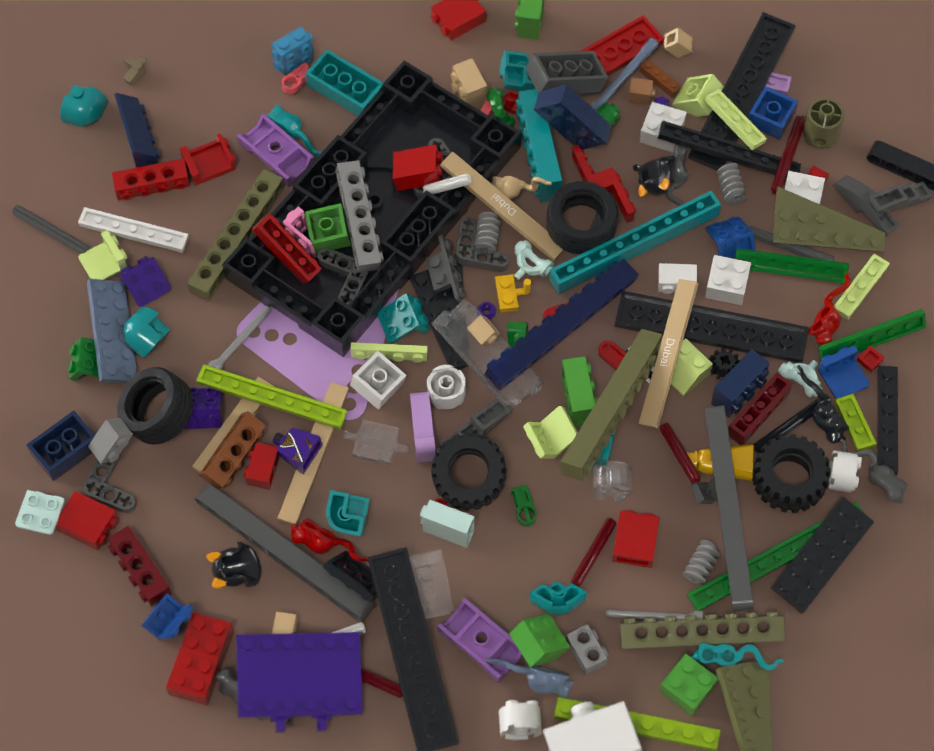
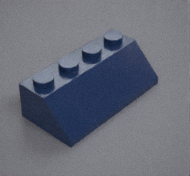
[114,93,160,168]

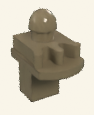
[123,56,146,87]

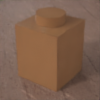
[628,77,656,105]

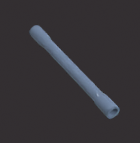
[590,38,659,111]

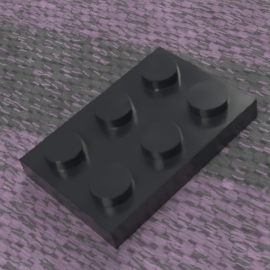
[323,551,378,602]

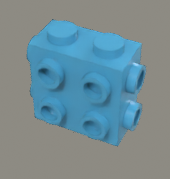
[271,26,314,76]

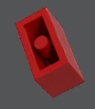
[243,442,280,490]

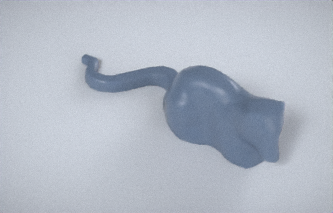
[485,658,574,698]

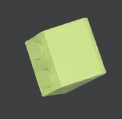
[672,74,724,117]
[671,338,713,397]

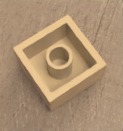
[451,58,487,109]

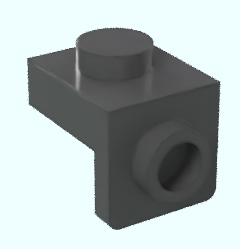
[691,479,717,504]

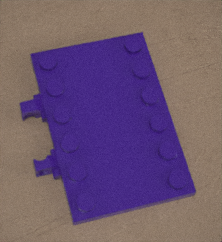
[236,632,363,733]

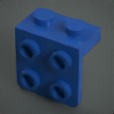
[818,345,870,399]
[141,593,193,640]

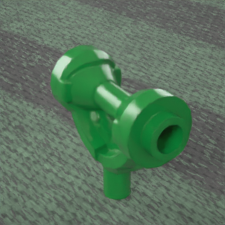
[485,86,515,127]

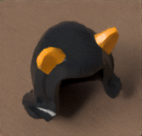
[633,155,675,197]
[206,541,261,589]

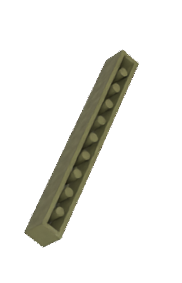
[560,329,663,481]

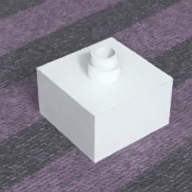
[543,701,643,751]

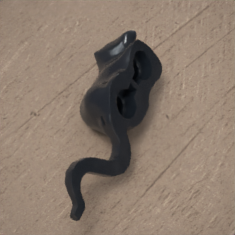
[797,365,849,444]

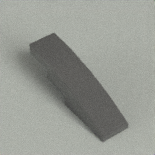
[868,181,933,213]
[439,397,512,448]

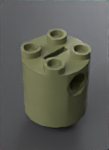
[803,98,844,148]

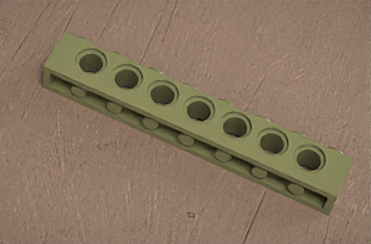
[187,169,285,301]
[619,611,785,649]

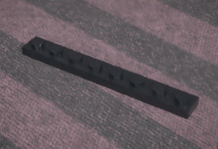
[657,120,801,179]

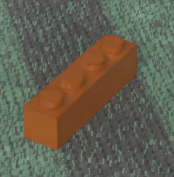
[640,59,681,98]

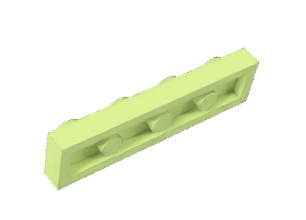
[704,89,767,150]
[835,254,890,320]
[351,342,428,363]

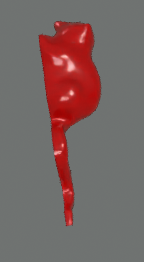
[808,273,851,346]
[291,519,368,562]

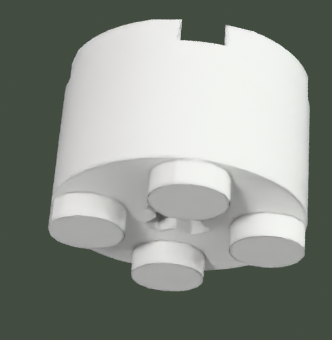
[427,365,466,409]
[827,450,862,493]
[499,700,542,740]

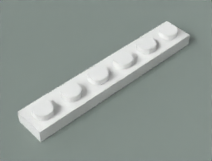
[78,207,189,253]

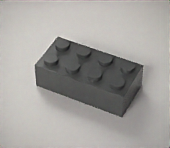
[525,51,608,94]

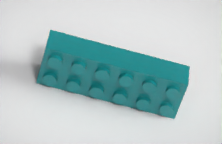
[515,89,562,203]

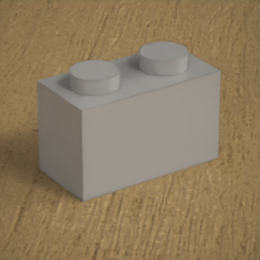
[88,418,133,463]

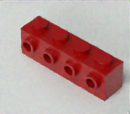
[251,214,322,284]

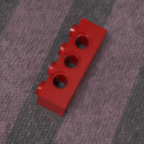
[112,158,190,200]

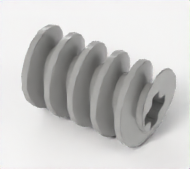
[716,163,747,205]
[474,212,501,252]
[682,540,721,584]

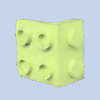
[78,230,127,280]
[523,406,578,459]

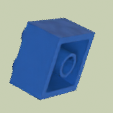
[748,86,798,140]

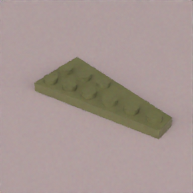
[772,186,885,252]
[716,659,772,751]

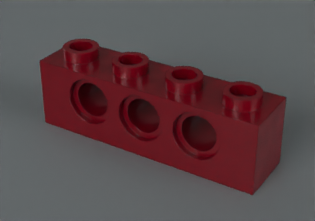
[728,373,792,445]
[108,526,172,607]

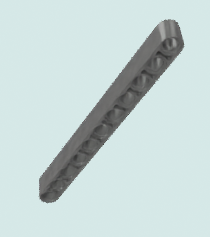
[704,405,754,612]
[195,484,375,622]

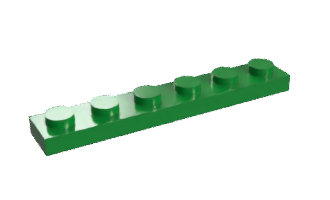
[735,248,849,283]
[818,309,926,362]

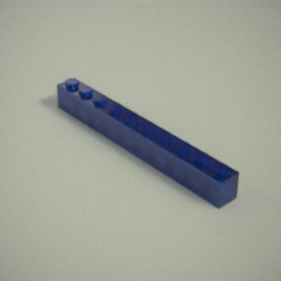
[484,259,639,391]

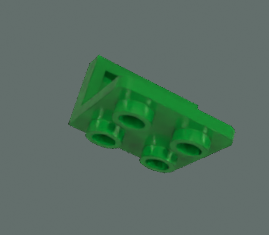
[68,337,99,381]

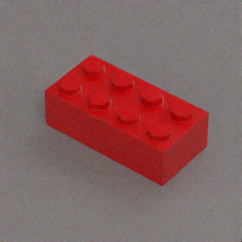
[166,612,234,706]

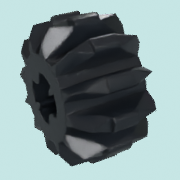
[709,348,740,380]

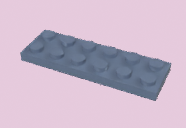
[87,278,137,384]

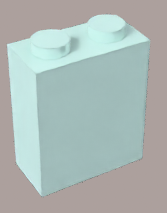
[420,500,474,548]

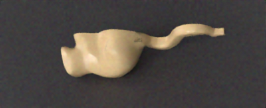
[492,176,552,199]

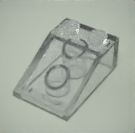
[409,549,454,619]

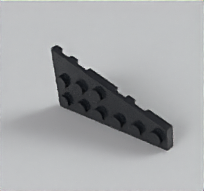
[409,263,469,370]

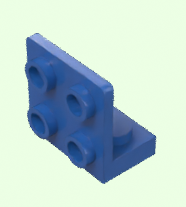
[705,217,755,259]

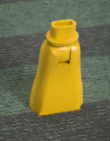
[686,444,753,481]

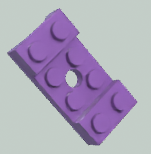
[237,113,314,186]
[437,598,523,683]

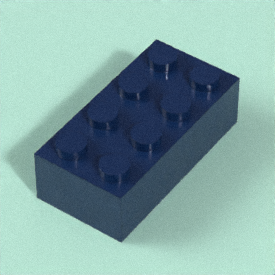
[533,84,612,150]

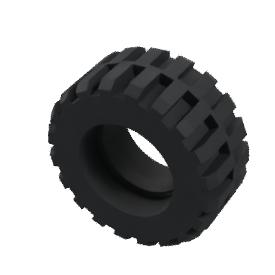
[431,432,507,511]
[752,434,831,513]

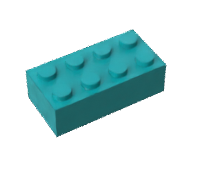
[305,49,383,116]

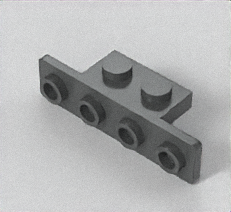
[425,235,466,306]

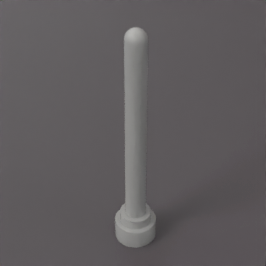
[207,306,271,370]
[605,609,703,627]

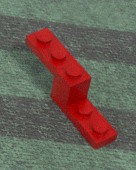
[571,145,636,223]

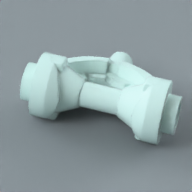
[514,240,554,281]
[778,360,823,398]

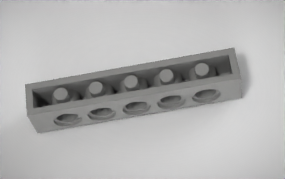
[336,160,383,273]

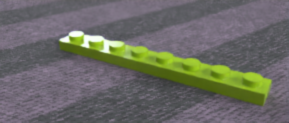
[196,364,348,430]
[554,697,720,751]

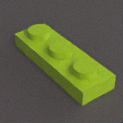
[834,394,877,452]

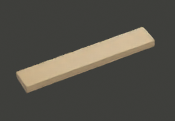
[192,377,274,473]

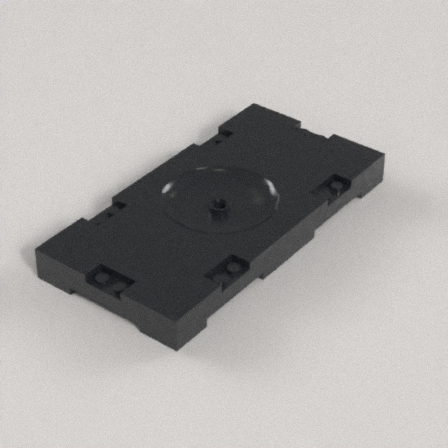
[222,60,521,357]

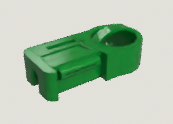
[511,485,537,527]

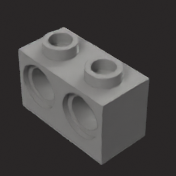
[566,624,609,676]

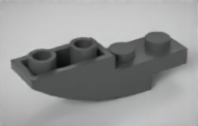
[834,175,900,237]

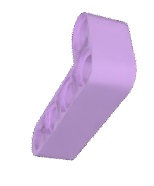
[410,391,436,463]

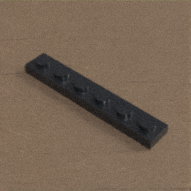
[877,365,898,475]

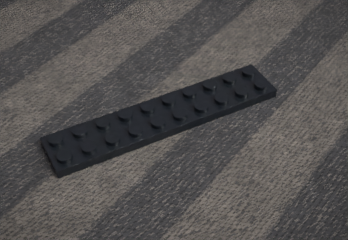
[688,12,796,171]
[614,291,809,363]
[367,547,458,751]

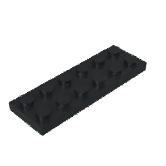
[771,496,874,614]

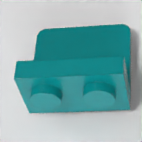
[377,293,430,343]

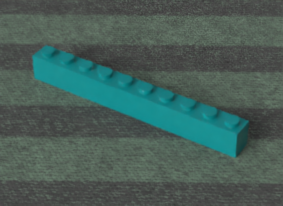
[549,191,721,295]

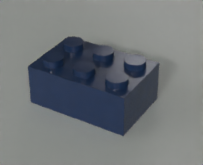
[711,349,770,418]
[26,410,95,481]

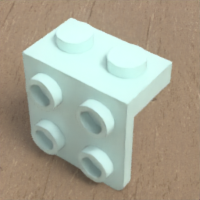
[15,490,67,535]

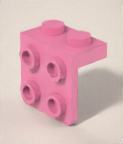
[283,207,317,258]

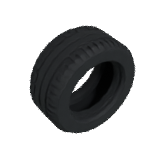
[546,181,618,255]
[117,367,193,445]

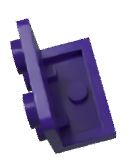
[118,256,171,307]
[184,387,223,429]

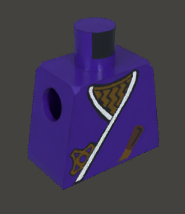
[273,428,323,475]

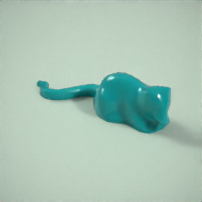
[266,104,322,157]
[691,643,784,671]

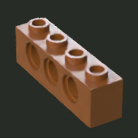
[199,411,266,489]

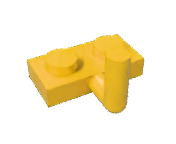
[495,274,531,313]

